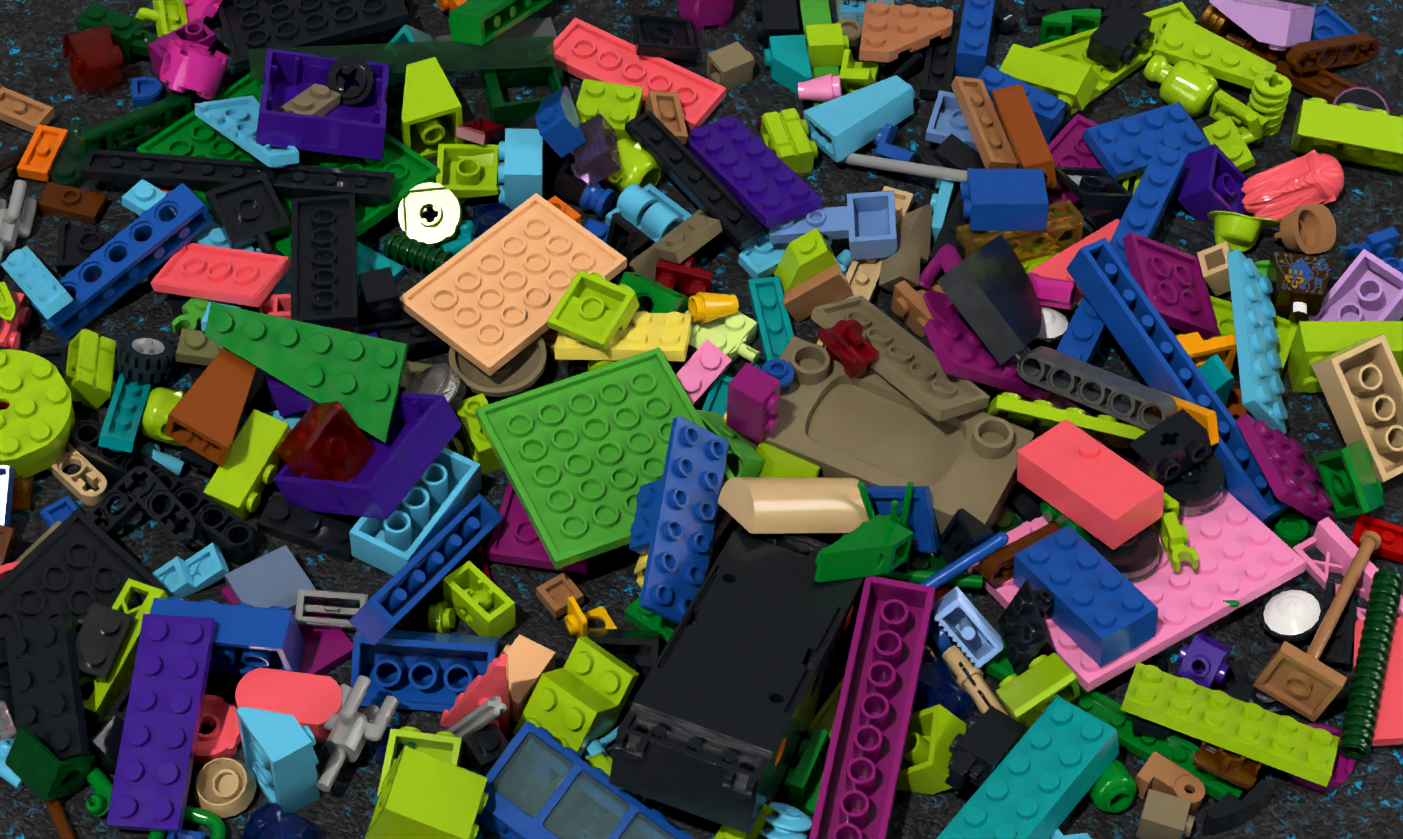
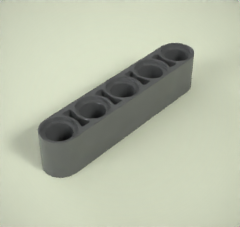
[1017,346,1177,430]

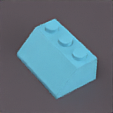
[236,706,320,820]

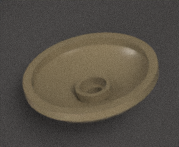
[448,336,547,397]

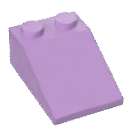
[1209,0,1316,51]
[1307,249,1403,321]

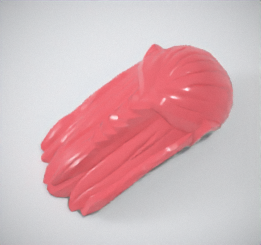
[1241,149,1345,221]

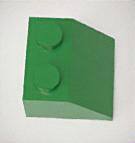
[1313,441,1385,520]

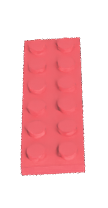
[543,17,726,131]

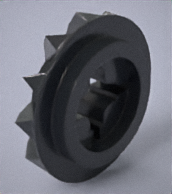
[327,55,376,105]

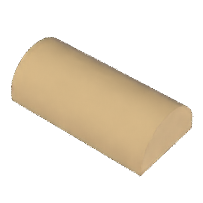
[717,477,869,534]

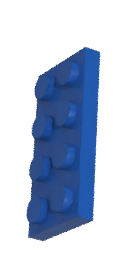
[1082,102,1211,181]

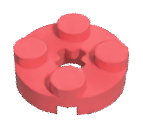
[193,695,241,764]

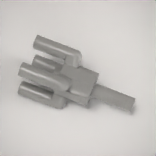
[0,180,37,266]
[316,675,399,792]

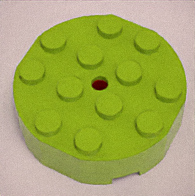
[0,349,75,482]

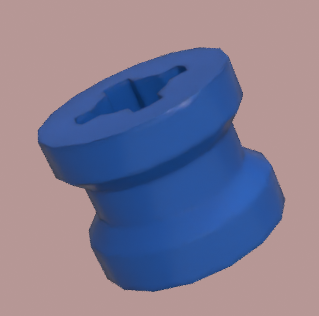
[579,181,617,219]

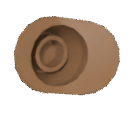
[1274,203,1337,255]

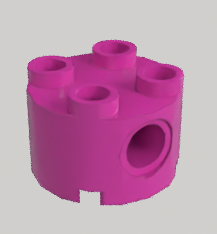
[159,38,228,100]

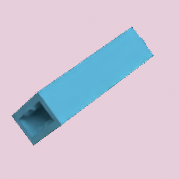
[803,75,915,162]

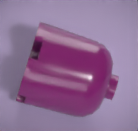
[677,0,735,30]

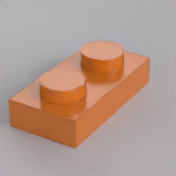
[17,124,69,182]

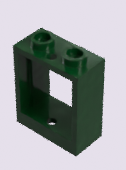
[482,55,563,127]

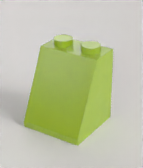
[401,57,463,159]
[365,746,488,839]

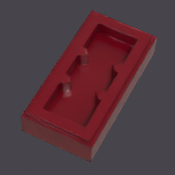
[455,118,505,145]

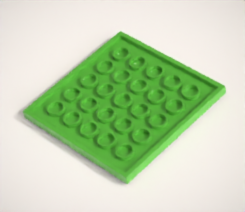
[476,347,734,570]

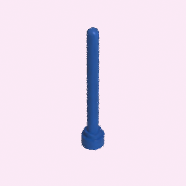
[919,532,1009,590]

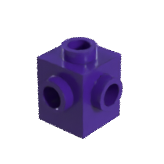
[1176,633,1232,689]

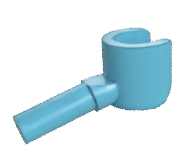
[583,726,619,759]

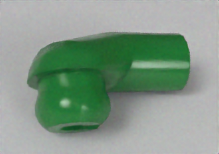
[85,766,113,817]

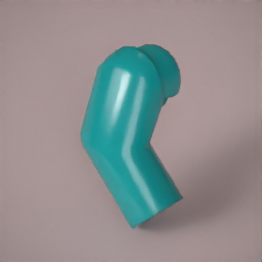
[440,220,478,256]

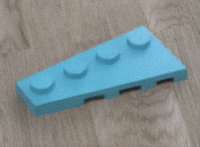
[194,95,299,168]

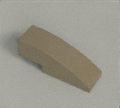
[879,204,932,293]

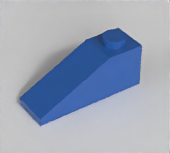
[535,85,586,158]

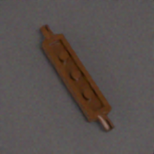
[1225,32,1358,104]

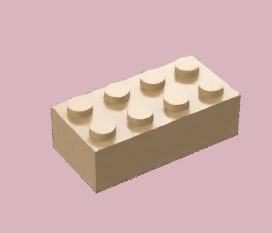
[1311,334,1403,482]

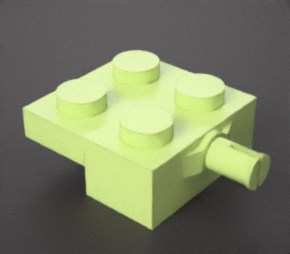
[685,310,761,374]

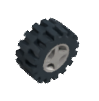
[116,331,177,384]

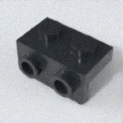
[75,602,134,684]

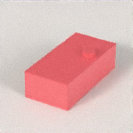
[1017,419,1164,550]

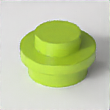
[428,601,456,634]

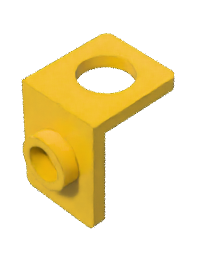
[564,596,617,639]

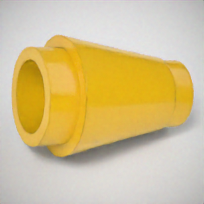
[688,292,739,324]

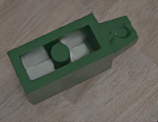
[76,2,160,65]

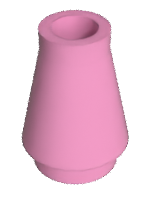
[798,73,842,102]

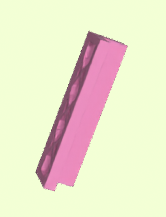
[1292,517,1403,621]

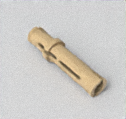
[942,644,1009,716]

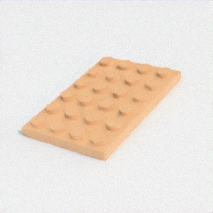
[399,193,627,376]

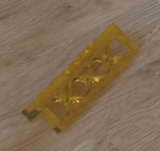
[956,200,1084,262]

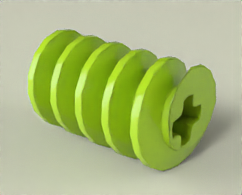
[1247,71,1292,137]

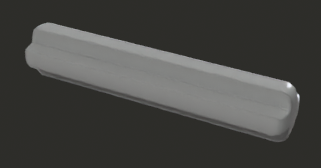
[446,695,506,742]

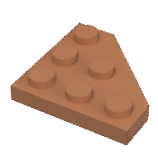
[859,2,953,62]

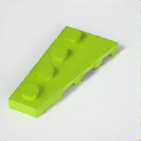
[1153,12,1277,89]

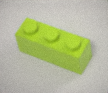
[999,44,1099,111]
[203,409,294,520]

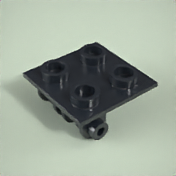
[997,580,1053,676]

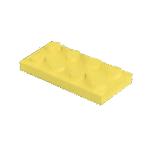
[554,311,693,362]

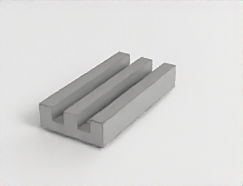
[295,589,368,630]

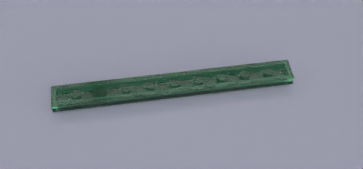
[249,36,555,80]

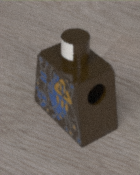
[1267,251,1333,324]

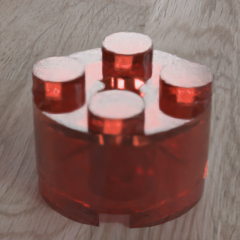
[62,24,123,93]

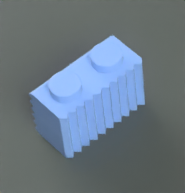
[933,586,1004,668]

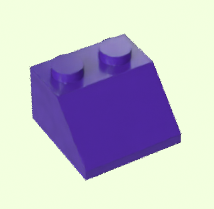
[1177,144,1248,223]

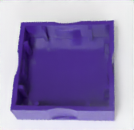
[256,48,389,160]
[273,393,462,519]

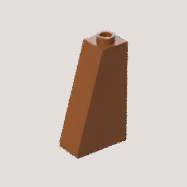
[991,84,1057,189]
[164,347,258,467]

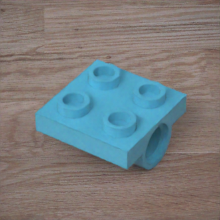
[605,183,691,243]

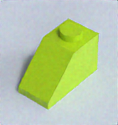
[774,227,840,293]

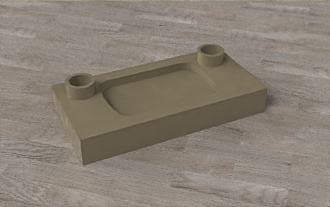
[736,336,1035,537]

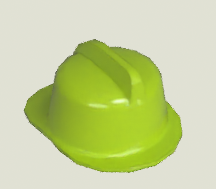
[1207,211,1280,252]

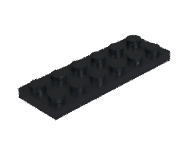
[291,194,359,328]

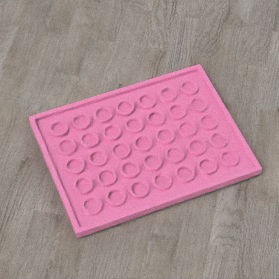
[967,487,1306,692]

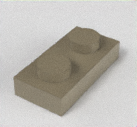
[280,83,341,117]

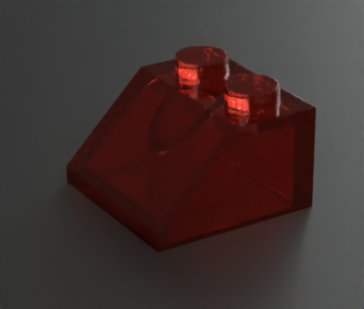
[276,401,376,482]

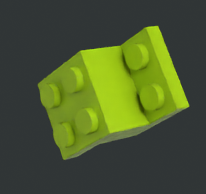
[513,636,640,756]

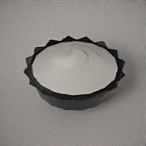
[1028,305,1072,348]
[1258,585,1326,642]

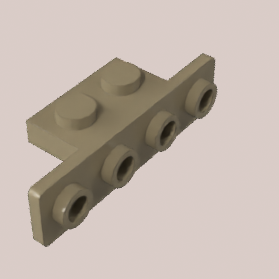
[629,209,723,281]

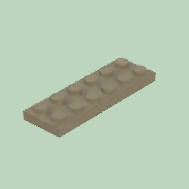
[811,295,990,422]

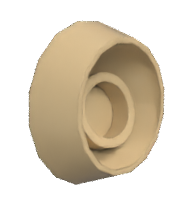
[193,757,257,818]

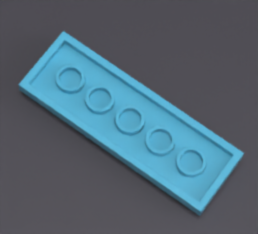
[1227,249,1288,434]

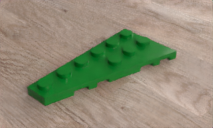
[204,302,409,443]

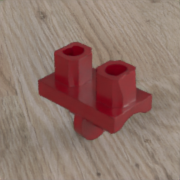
[655,256,713,298]
[817,319,879,378]

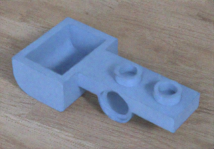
[769,190,897,260]

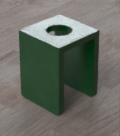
[5,727,95,803]

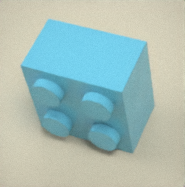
[498,128,543,216]

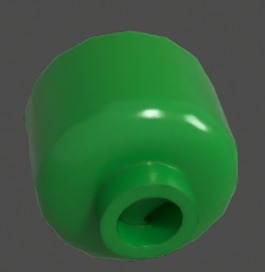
[1087,759,1137,813]

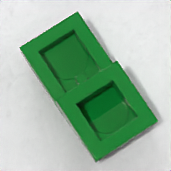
[1039,9,1101,43]

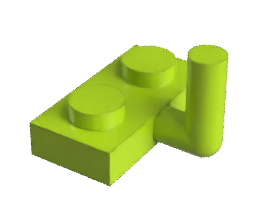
[135,0,188,38]
[1202,111,1263,172]

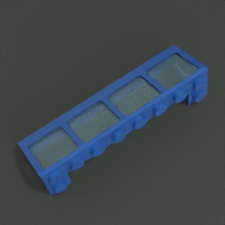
[475,721,694,839]

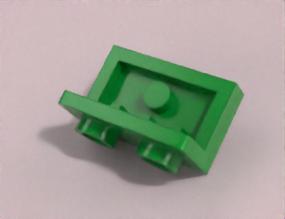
[784,726,829,816]

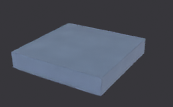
[224,545,319,613]

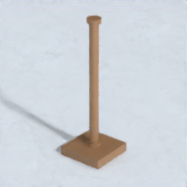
[1253,531,1382,722]

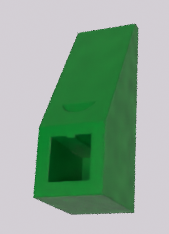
[814,514,914,583]

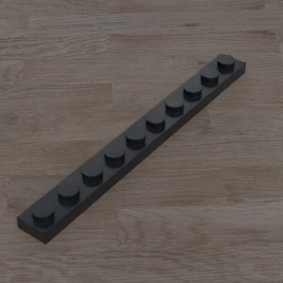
[81,148,396,204]

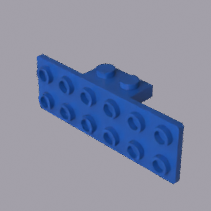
[629,416,729,624]

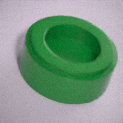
[1273,513,1309,547]

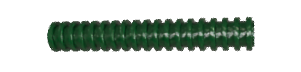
[384,232,453,274]
[1338,570,1403,759]

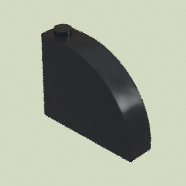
[936,234,1042,365]

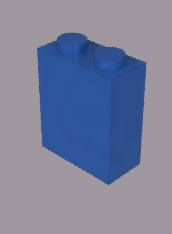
[960,169,1049,231]

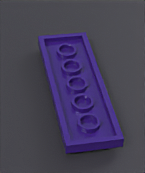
[684,116,822,228]
[106,614,217,834]

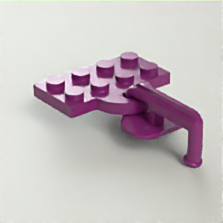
[919,244,1051,400]

